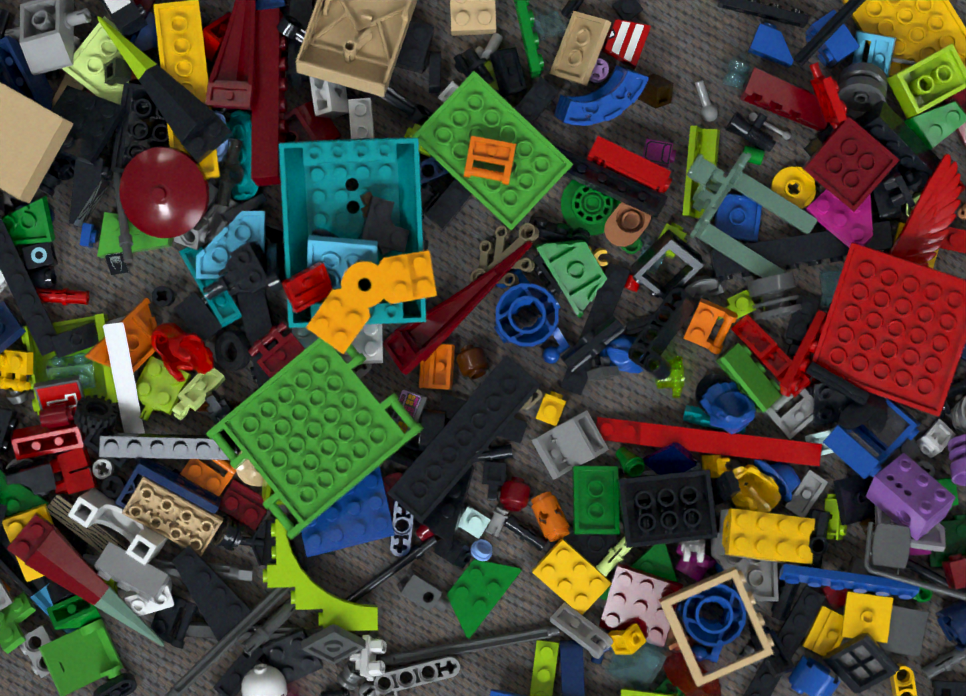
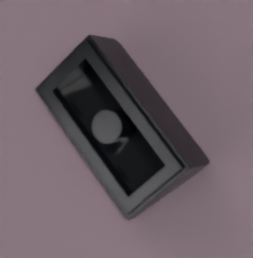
[490,47,527,97]

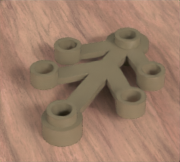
[471,223,539,287]

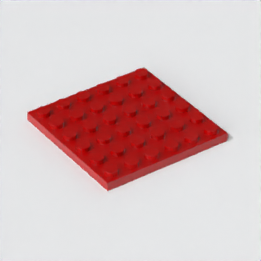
[812,242,966,417]

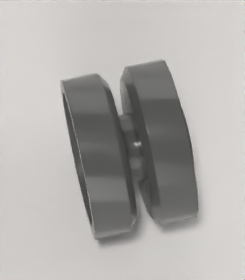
[837,62,888,120]

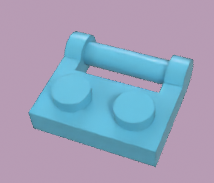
[852,31,896,78]

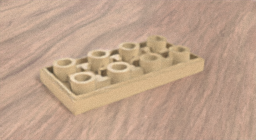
[122,476,224,556]

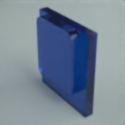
[643,442,697,475]

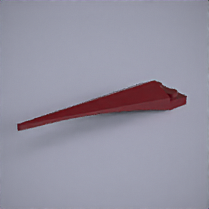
[205,0,256,110]
[383,241,533,375]

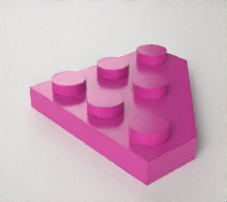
[806,189,873,248]

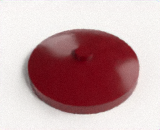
[119,147,209,238]

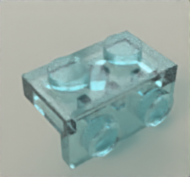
[46,353,96,389]

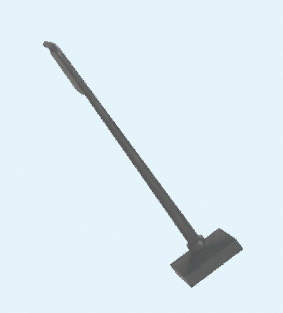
[864,522,966,601]

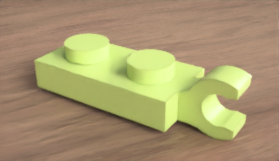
[172,368,226,421]

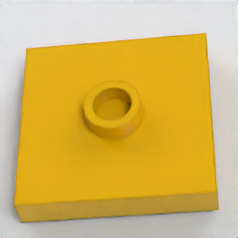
[841,591,893,643]

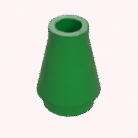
[616,447,645,477]

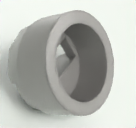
[359,682,376,696]

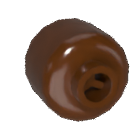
[456,345,489,380]

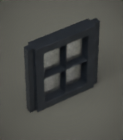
[822,633,900,694]

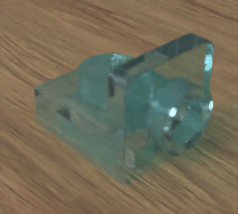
[819,271,842,307]

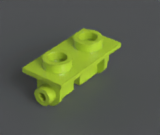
[824,494,847,540]

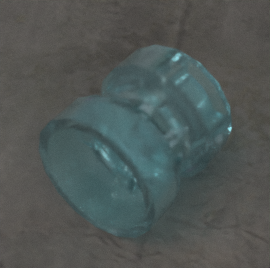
[722,60,750,89]

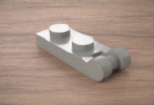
[550,602,613,659]

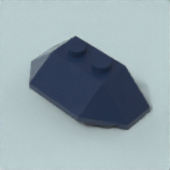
[0,35,54,110]

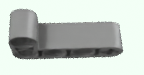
[374,655,460,696]

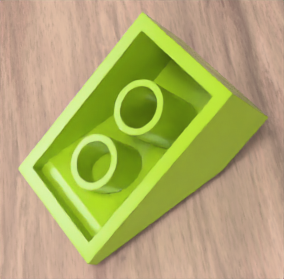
[887,44,966,118]

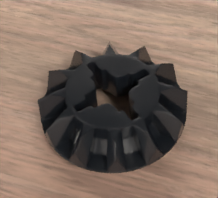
[50,153,75,180]

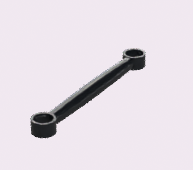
[277,14,433,126]

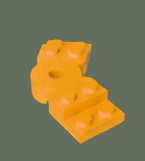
[306,250,437,354]

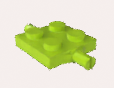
[135,356,191,422]

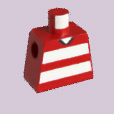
[604,19,651,69]

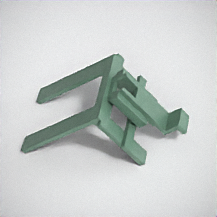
[687,152,817,278]

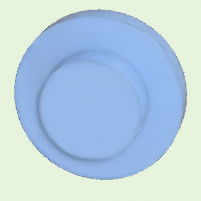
[470,539,492,561]

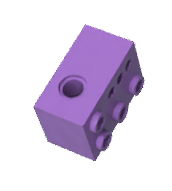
[866,453,956,541]

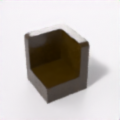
[637,74,674,109]

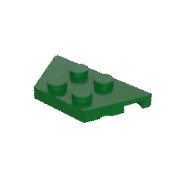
[535,240,607,318]
[600,544,678,601]
[446,559,522,639]

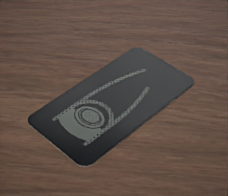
[105,253,129,275]

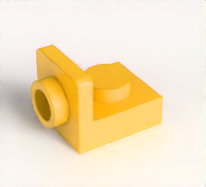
[535,391,566,426]
[608,623,646,655]

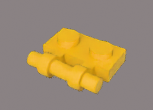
[0,348,34,392]

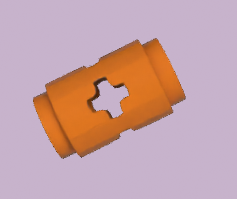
[531,491,570,542]

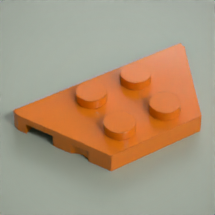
[85,297,157,373]

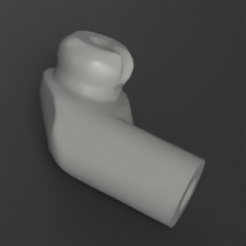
[475,33,503,60]

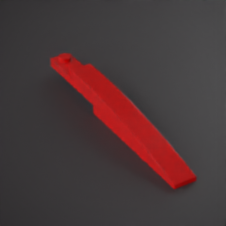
[596,417,822,466]

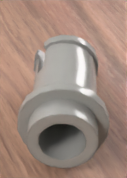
[486,506,509,537]

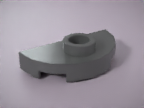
[683,275,724,301]

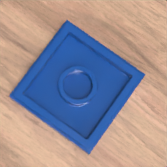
[714,193,762,242]

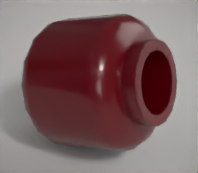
[499,477,531,512]

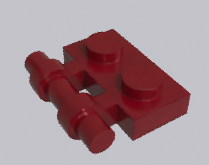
[247,321,305,379]

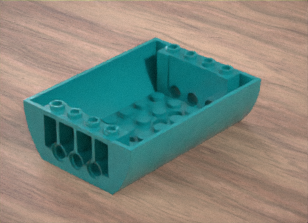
[279,137,426,328]

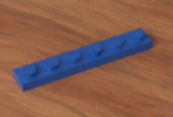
[779,564,920,599]

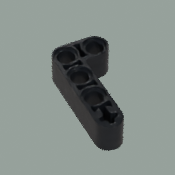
[628,287,695,380]

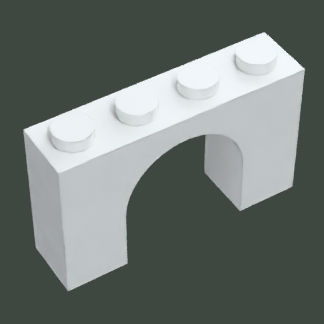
[68,488,168,565]

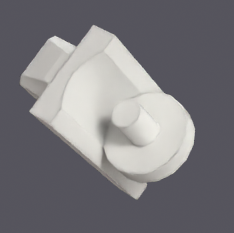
[349,635,387,681]

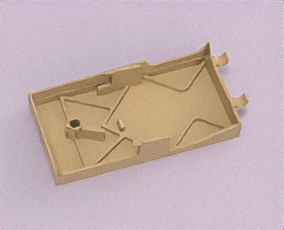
[296,0,417,97]
[0,82,73,203]

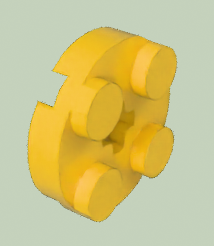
[770,166,816,209]

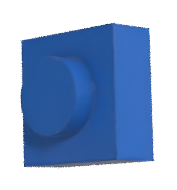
[80,223,98,248]

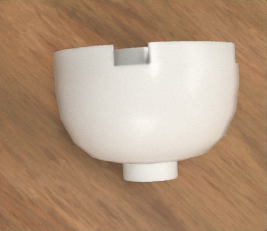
[241,664,288,696]

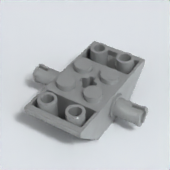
[5,0,91,75]

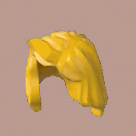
[732,464,782,513]

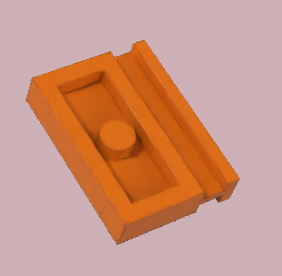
[419,344,455,390]

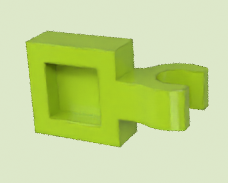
[717,290,757,320]

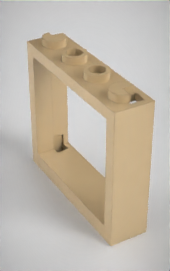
[658,566,775,687]

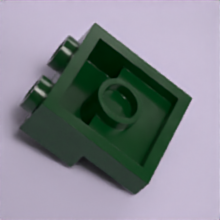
[928,514,966,567]

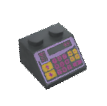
[388,388,428,440]

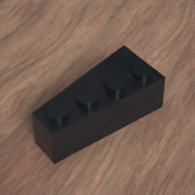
[854,101,941,188]

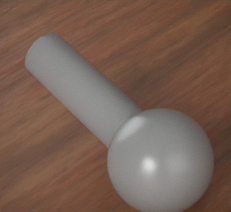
[695,80,718,122]

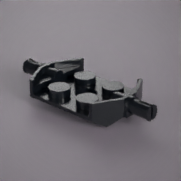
[239,520,336,571]

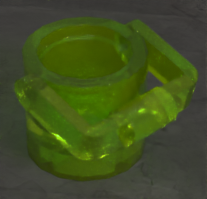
[655,356,684,398]

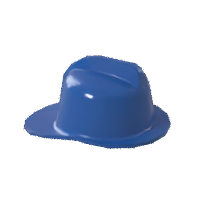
[600,334,644,373]
[753,459,801,502]

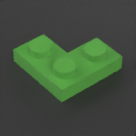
[0,591,36,654]

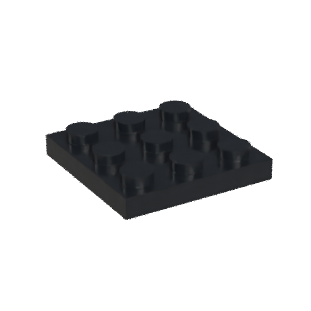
[51,85,126,166]

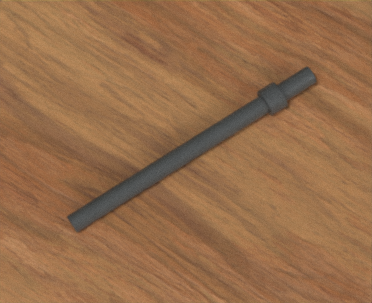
[109,141,133,263]

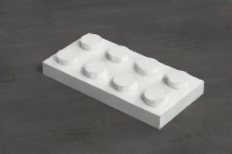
[292,324,383,364]

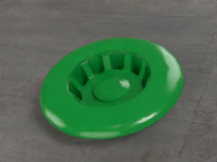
[561,180,622,235]

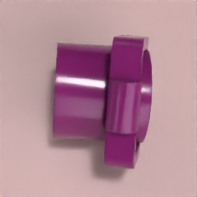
[675,544,716,581]

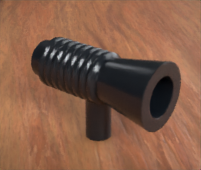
[725,112,776,152]

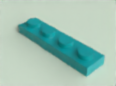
[179,246,242,327]

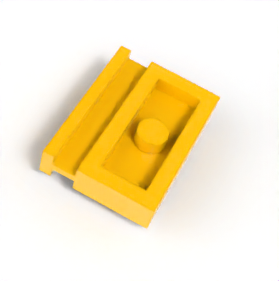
[802,605,844,656]

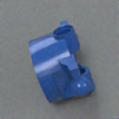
[494,269,570,364]
[676,563,747,663]

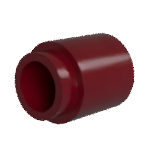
[39,403,75,429]

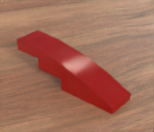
[731,314,811,398]

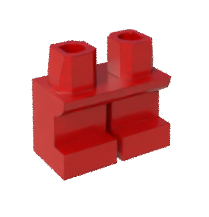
[50,446,99,494]

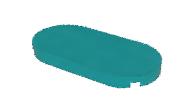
[225,110,259,200]

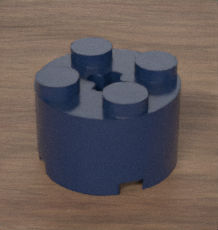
[936,599,966,652]

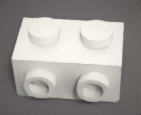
[124,577,174,616]

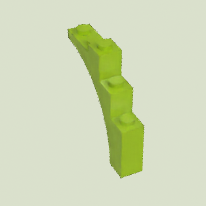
[263,518,378,631]

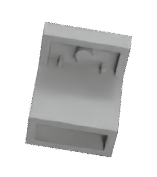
[532,410,609,480]

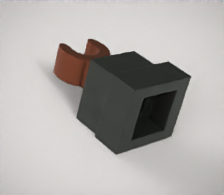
[104,57,140,85]

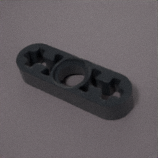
[266,241,286,292]

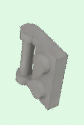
[765,389,814,440]

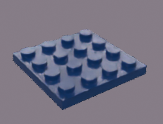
[301,466,395,557]

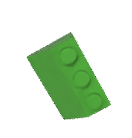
[715,343,781,413]

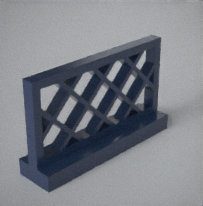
[115,458,222,514]

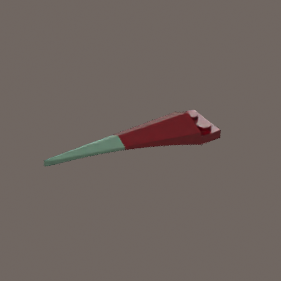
[7,512,165,646]

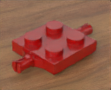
[809,62,847,130]

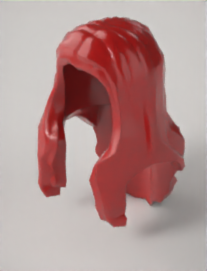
[151,322,214,382]

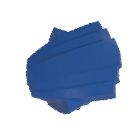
[700,382,756,434]

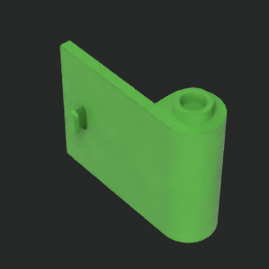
[38,618,124,696]

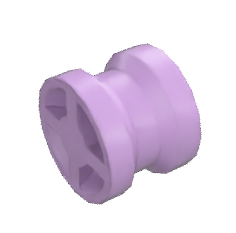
[589,58,609,83]

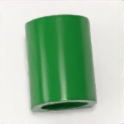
[742,145,765,166]

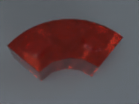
[662,652,722,696]

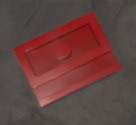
[281,262,334,313]

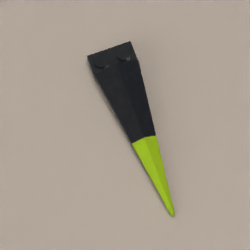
[98,16,233,164]

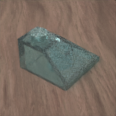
[604,643,667,691]

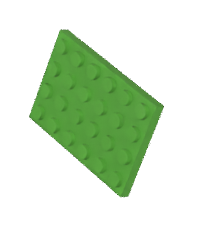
[412,71,573,231]

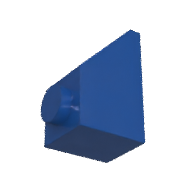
[748,22,794,68]

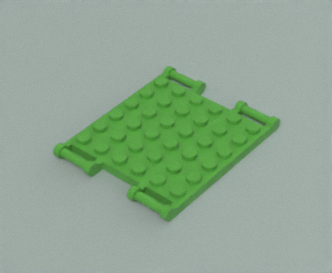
[206,337,424,539]

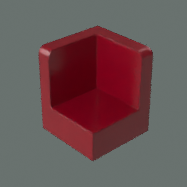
[820,585,850,610]

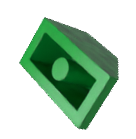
[46,595,101,630]

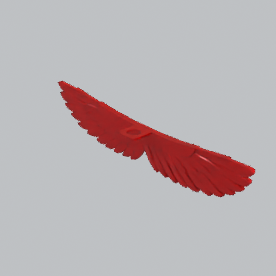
[803,153,962,382]

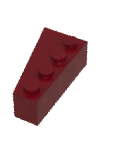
[739,67,828,132]

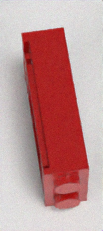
[587,136,672,193]

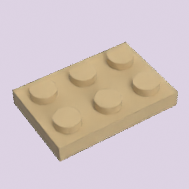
[549,11,611,86]

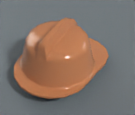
[604,202,651,247]

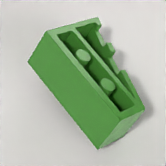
[97,212,173,258]

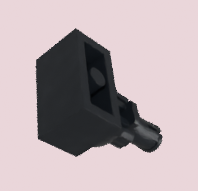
[203,241,269,300]

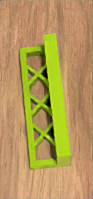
[682,126,720,219]

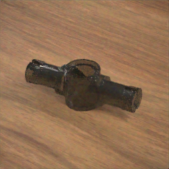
[215,138,244,207]

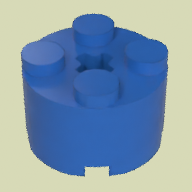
[788,655,842,696]

